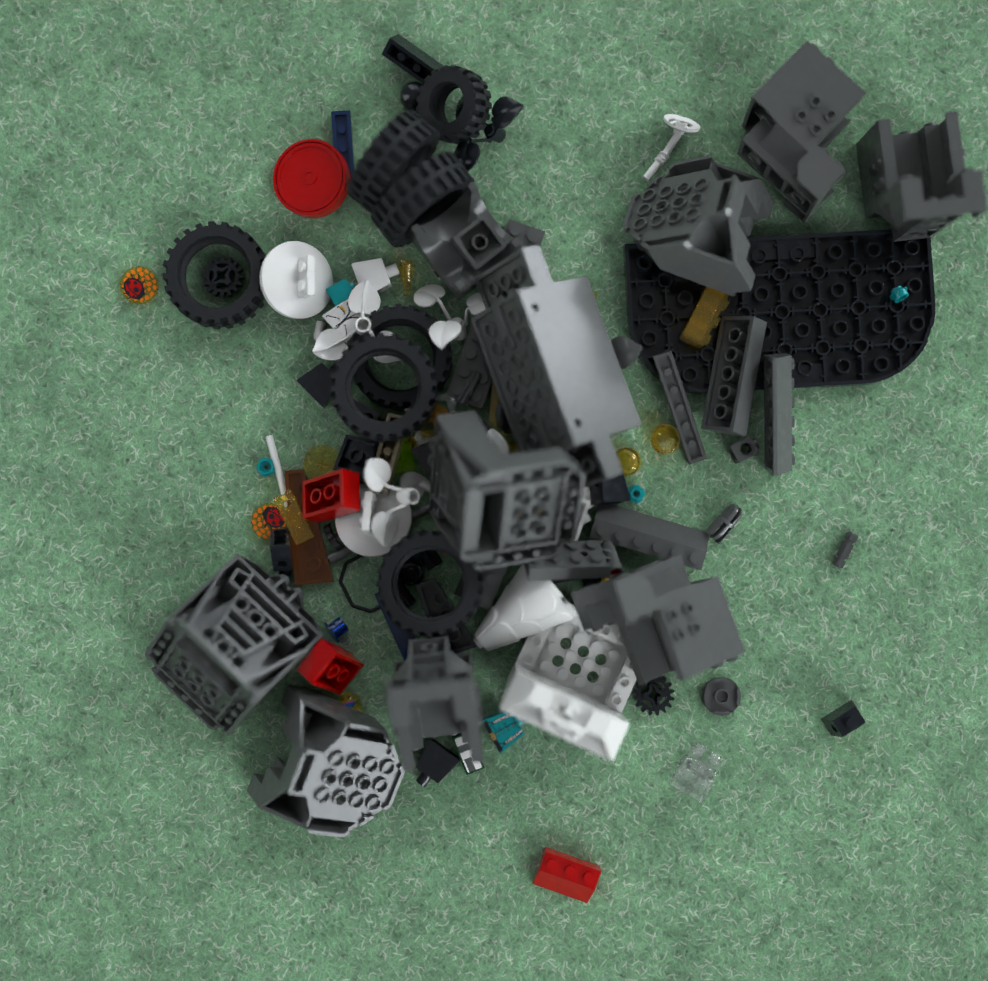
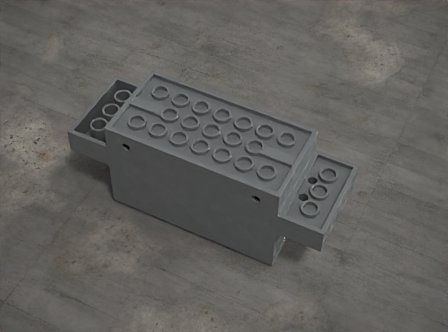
[471,245,642,488]

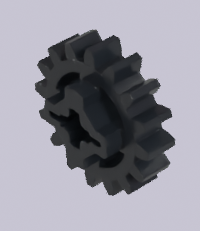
[202,256,245,298]
[632,676,675,716]

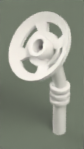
[642,114,700,182]

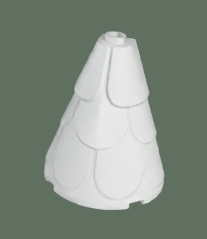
[474,563,578,651]

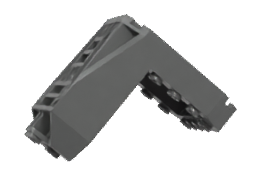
[427,410,586,571]
[145,554,323,735]

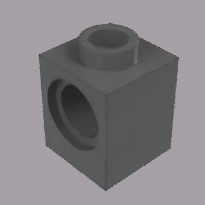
[727,436,759,464]

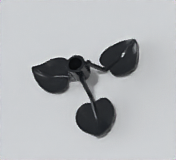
[454,96,524,172]

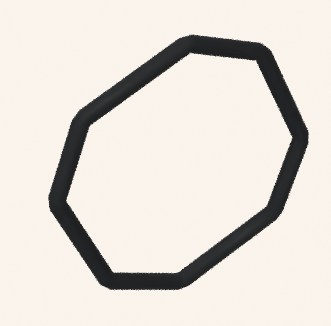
[339,555,384,613]

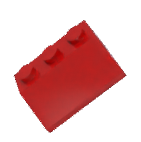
[532,847,601,903]

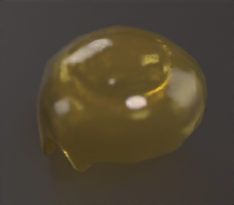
[651,424,680,455]
[616,447,642,476]

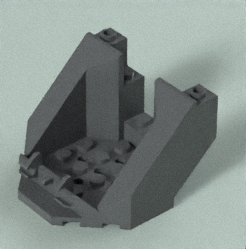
[622,155,774,296]
[247,684,405,838]

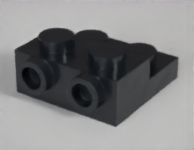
[333,435,380,484]

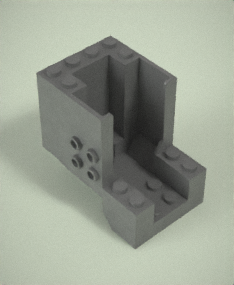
[737,41,866,223]
[856,111,987,242]
[571,554,745,685]
[386,635,484,772]

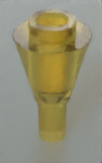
[397,261,416,296]

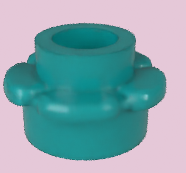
[890,286,909,303]
[257,458,275,477]
[628,485,645,503]

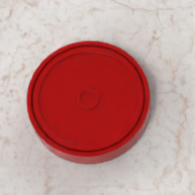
[273,139,351,219]

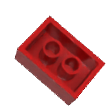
[302,469,360,523]
[297,638,364,695]

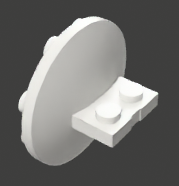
[260,241,333,319]
[335,484,412,557]

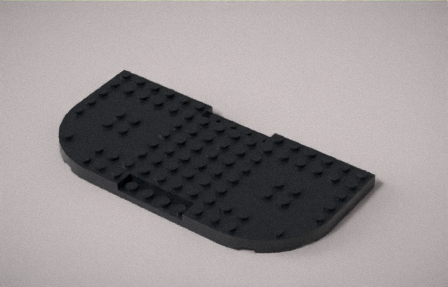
[623,229,935,394]

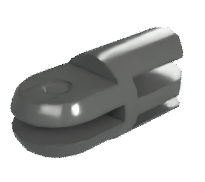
[705,504,742,544]

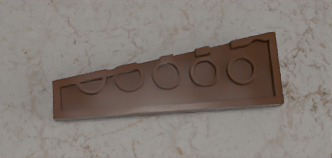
[284,469,334,586]

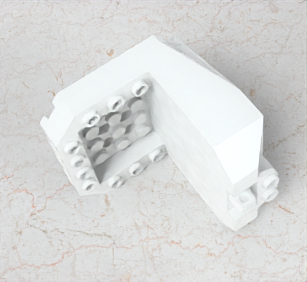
[500,603,637,761]

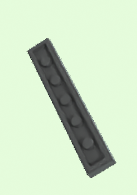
[653,350,707,464]

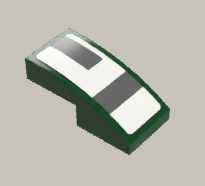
[452,733,485,775]

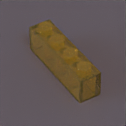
[679,286,729,349]

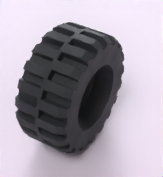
[416,65,492,144]

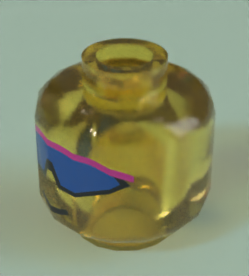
[338,691,364,712]

